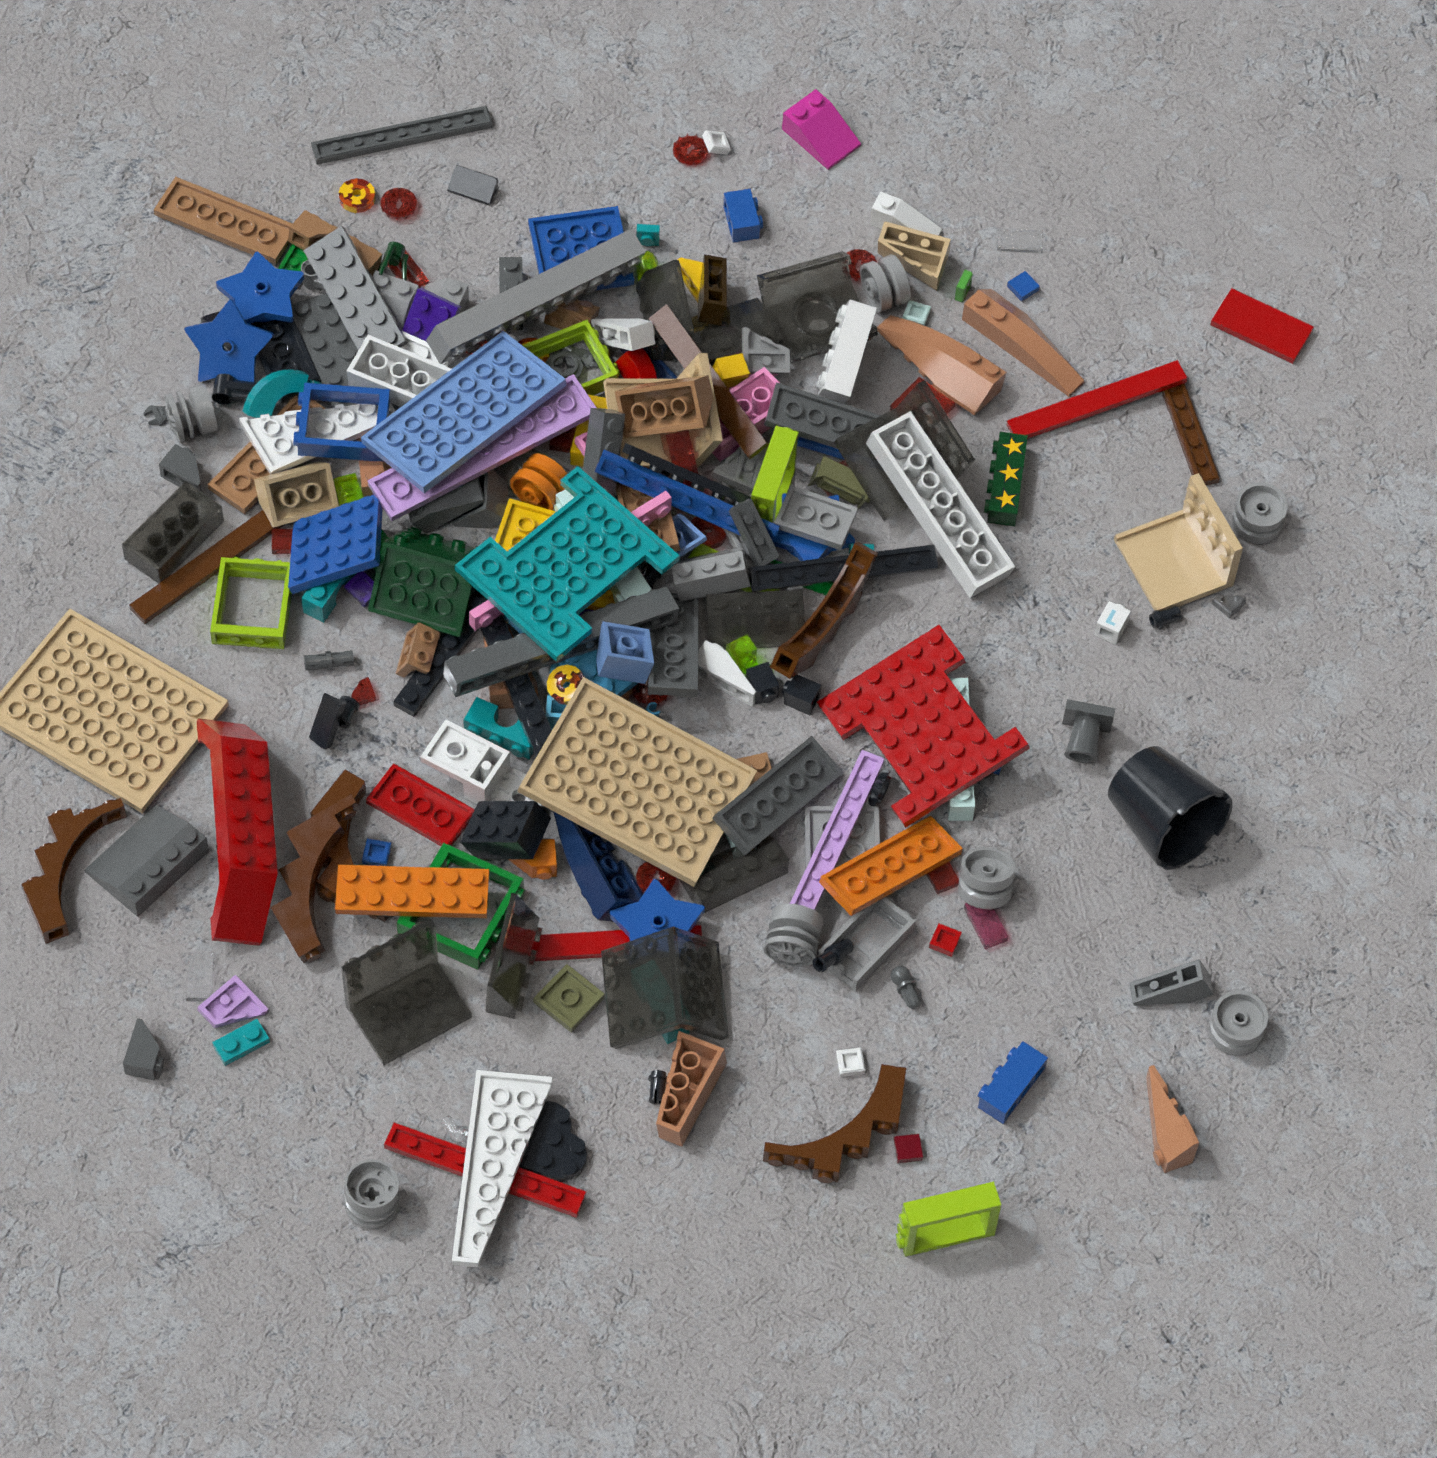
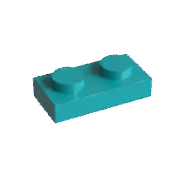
[212,1019,270,1066]

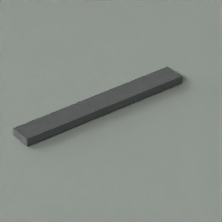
[311,106,492,165]

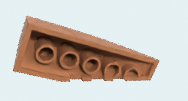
[962,289,1084,397]
[876,315,1007,415]

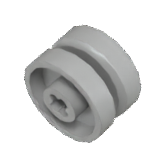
[860,254,911,313]
[1232,482,1288,544]
[958,847,1016,909]
[1208,990,1269,1056]

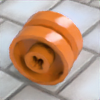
[510,453,568,510]

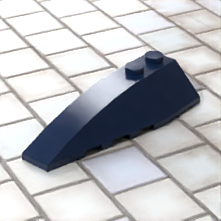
[553,811,643,922]

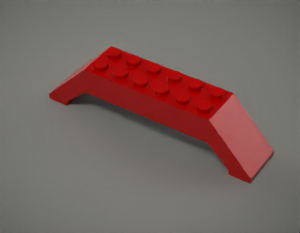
[197,718,278,946]

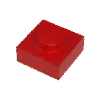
[929,923,962,957]

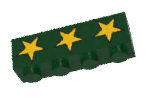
[984,432,1028,527]

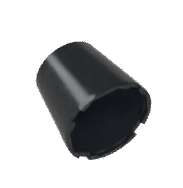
[1108,746,1232,870]

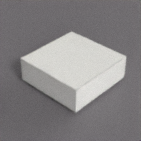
[702,130,731,155]
[836,1047,866,1077]

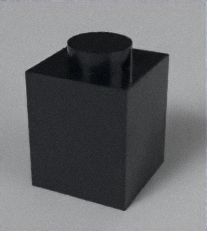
[745,662,779,705]
[782,675,822,716]

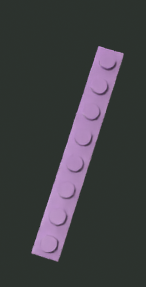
[790,750,885,911]

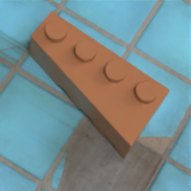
[656,1031,727,1147]

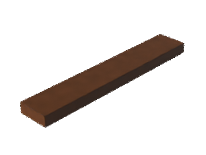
[1161,383,1220,486]

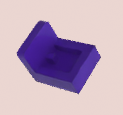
[344,571,374,608]

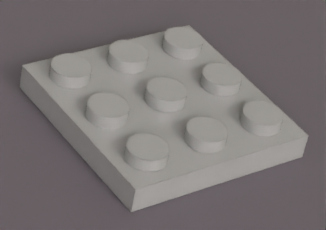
[804,806,880,870]

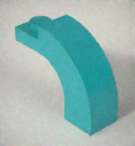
[242,369,322,418]

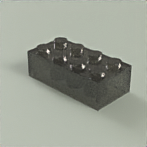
[122,481,224,584]

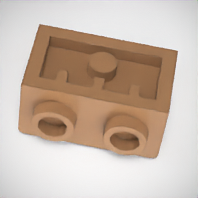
[395,623,440,678]

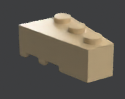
[878,221,951,291]

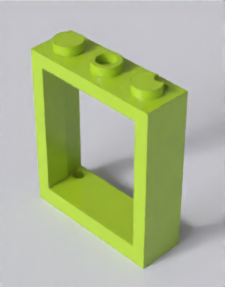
[522,320,620,395]
[751,426,799,523]
[210,557,292,649]
[895,1181,1001,1257]

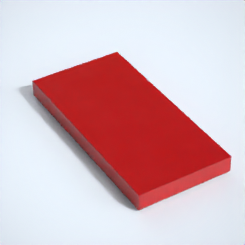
[1210,288,1314,364]
[366,763,475,846]

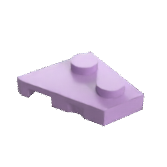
[197,975,269,1028]

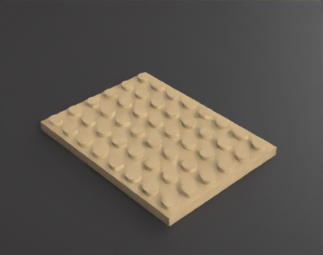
[0,609,229,814]
[517,677,757,887]

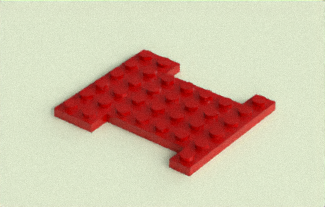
[817,625,1030,828]

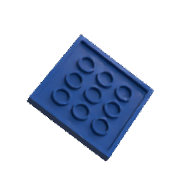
[528,206,634,291]
[288,495,383,594]

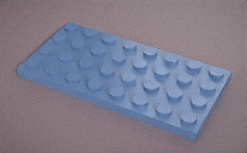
[361,331,567,493]

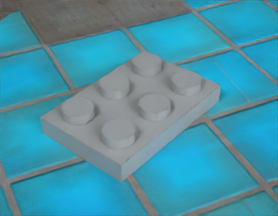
[774,485,858,550]

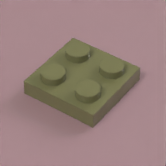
[533,964,605,1033]

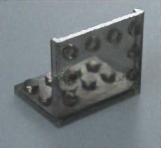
[834,380,975,521]
[341,918,472,1066]
[601,926,729,1049]

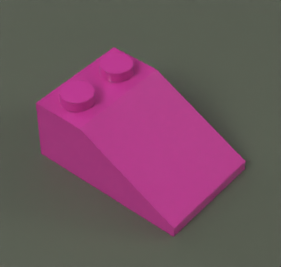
[782,89,861,170]

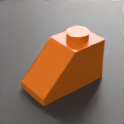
[508,839,557,880]

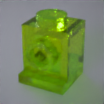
[333,473,364,506]
[726,635,759,674]

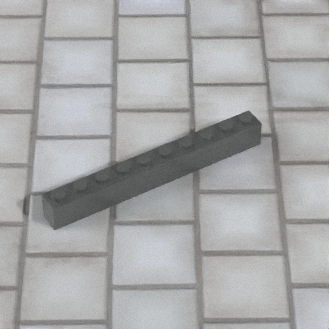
[443,586,679,697]

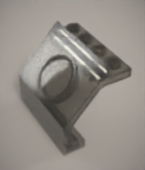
[756,251,878,363]

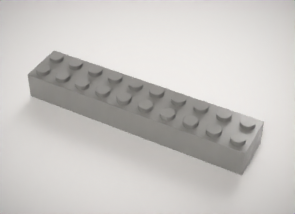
[426,229,646,364]

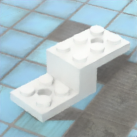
[420,720,543,808]

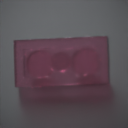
[964,903,1008,949]

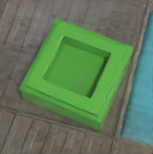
[955,270,973,303]

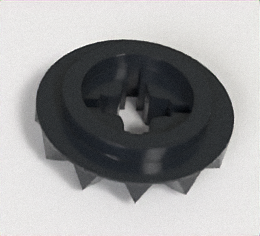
[869,769,892,807]

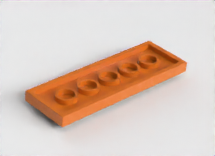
[819,816,963,916]
[335,865,489,919]

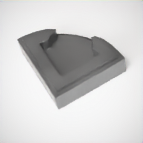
[1212,595,1246,618]

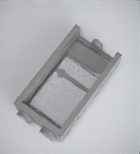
[818,896,916,992]

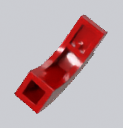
[615,348,657,379]

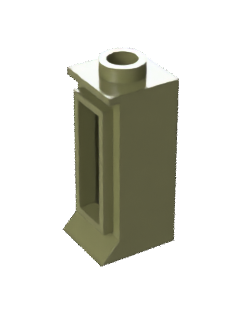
[808,456,874,509]

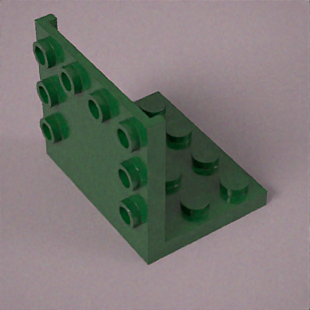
[368,527,478,637]

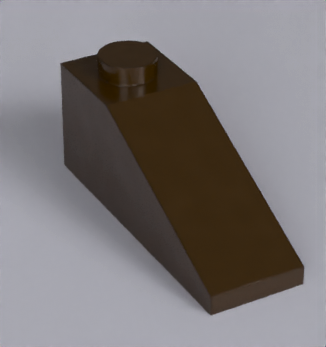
[698,254,727,326]

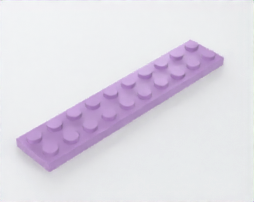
[367,374,596,521]

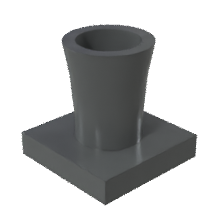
[1062,699,1115,763]

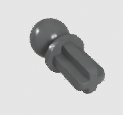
[891,966,921,1009]

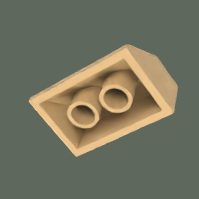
[254,462,339,527]

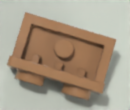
[544,300,600,329]

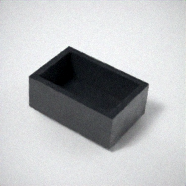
[460,801,551,859]

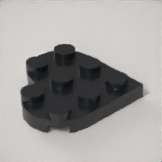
[519,1101,587,1182]

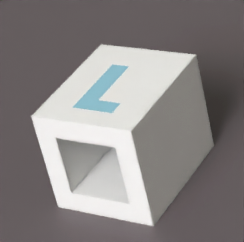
[1094,601,1131,645]

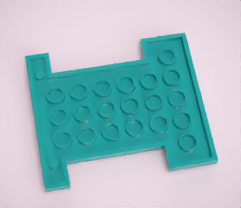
[455,466,680,662]

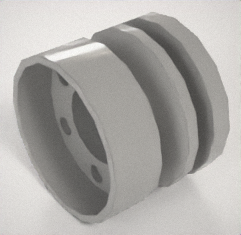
[165,384,218,442]
[764,904,823,967]
[344,1159,399,1229]

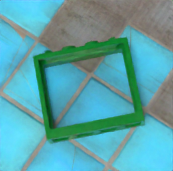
[397,843,526,970]

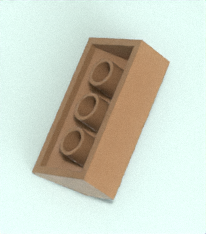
[615,375,713,438]

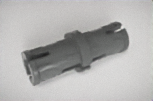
[304,650,354,671]

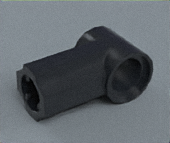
[211,374,257,405]

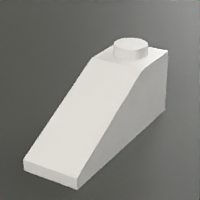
[870,192,942,236]
[591,318,655,351]
[698,640,756,707]

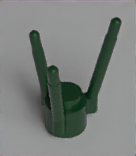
[377,241,409,281]

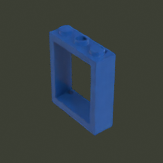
[293,383,390,462]

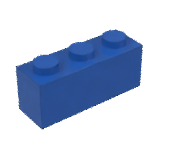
[977,1041,1048,1124]

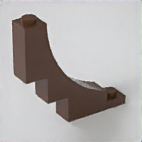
[271,794,360,963]

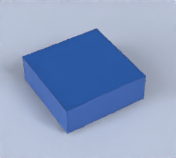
[1007,271,1040,302]
[362,838,392,866]

